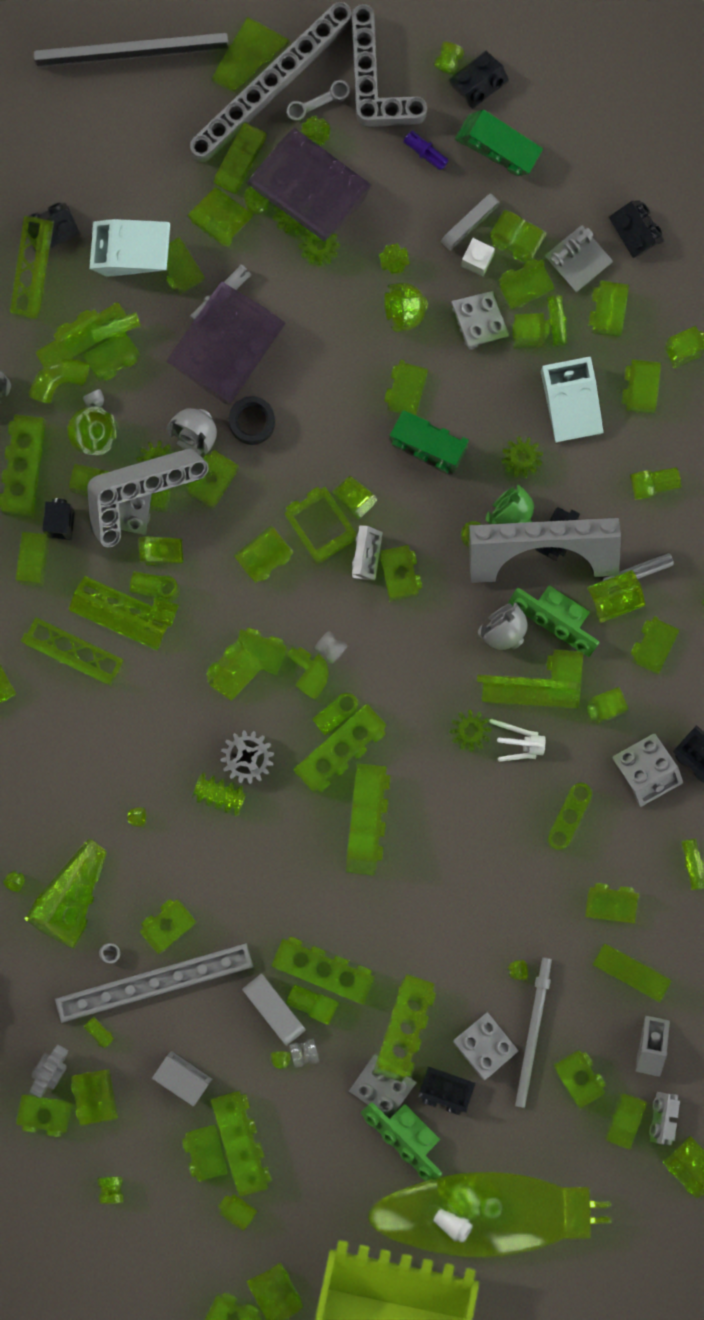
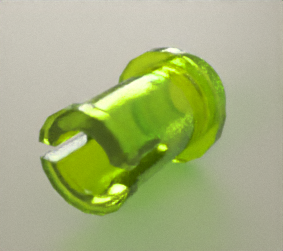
[83,1016,115,1049]

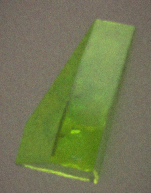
[25,838,107,949]

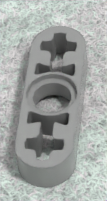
[440,194,500,251]

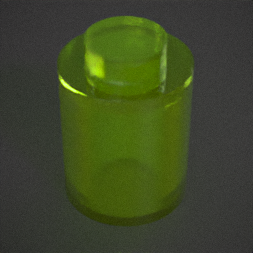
[218,1193,258,1232]

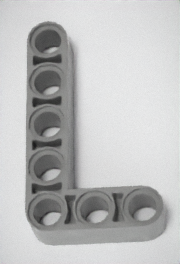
[352,4,427,127]
[87,448,209,548]

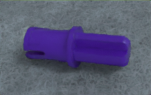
[403,130,448,170]

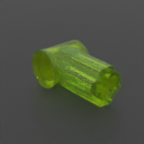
[630,467,681,500]
[129,571,180,601]
[312,692,359,736]
[286,984,339,1025]

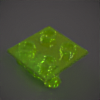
[187,186,254,247]

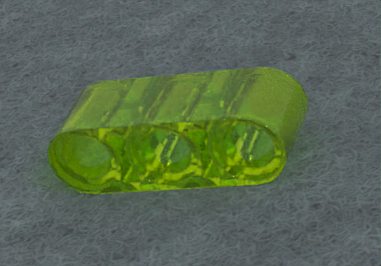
[213,122,267,195]
[547,782,592,851]

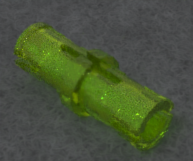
[547,295,568,347]
[90,312,141,343]
[681,838,704,890]

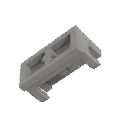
[152,1051,212,1107]

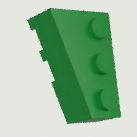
[454,109,543,176]
[389,410,469,474]

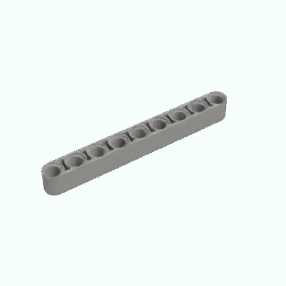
[190,2,351,163]

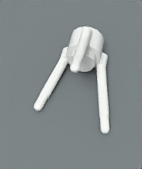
[489,719,545,762]

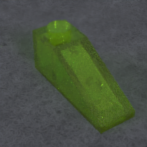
[592,943,672,1003]

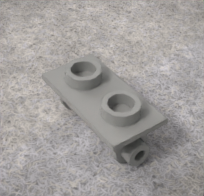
[649,1092,680,1145]

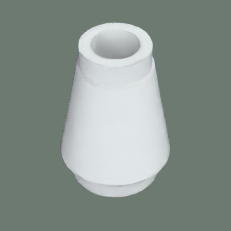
[433,1209,473,1243]

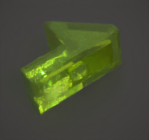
[333,476,378,519]
[139,536,184,566]

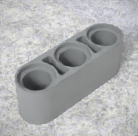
[242,973,306,1046]

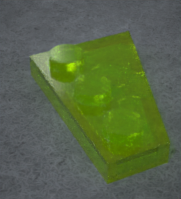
[212,16,290,92]

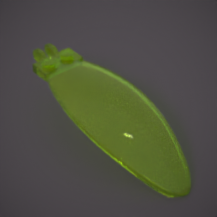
[368,1172,611,1257]

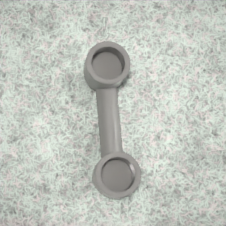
[287,80,350,122]

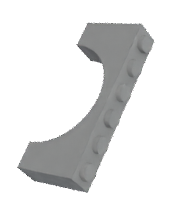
[469,518,621,583]

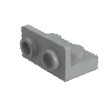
[352,525,383,580]

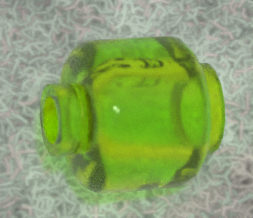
[445,1181,483,1220]

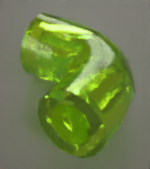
[28,359,90,403]

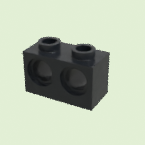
[42,498,75,540]

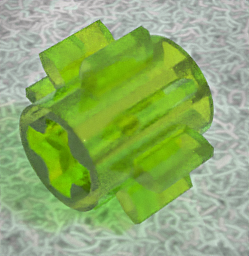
[301,115,331,148]
[379,243,410,275]

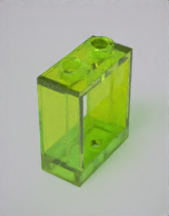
[284,486,357,565]

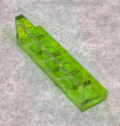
[10,215,54,319]
[69,576,174,651]
[20,617,124,687]
[477,675,581,709]

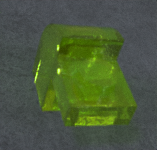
[287,646,329,702]

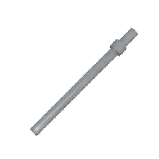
[515,957,552,1108]

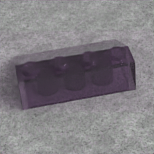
[247,127,371,241]
[166,281,286,404]

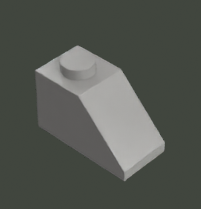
[635,1015,670,1077]

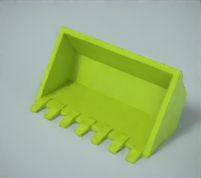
[315,1240,480,1320]

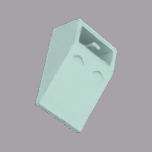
[89,219,170,277]
[541,356,604,443]

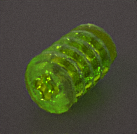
[192,772,247,817]

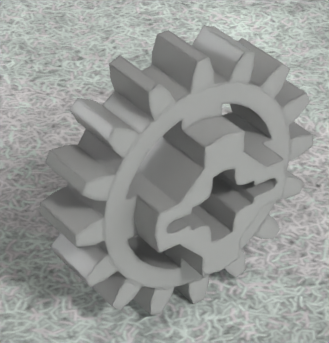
[220,730,274,784]
[30,1045,68,1098]

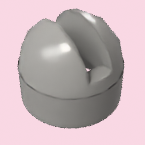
[83,389,104,409]
[99,943,120,963]

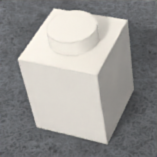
[461,238,495,276]

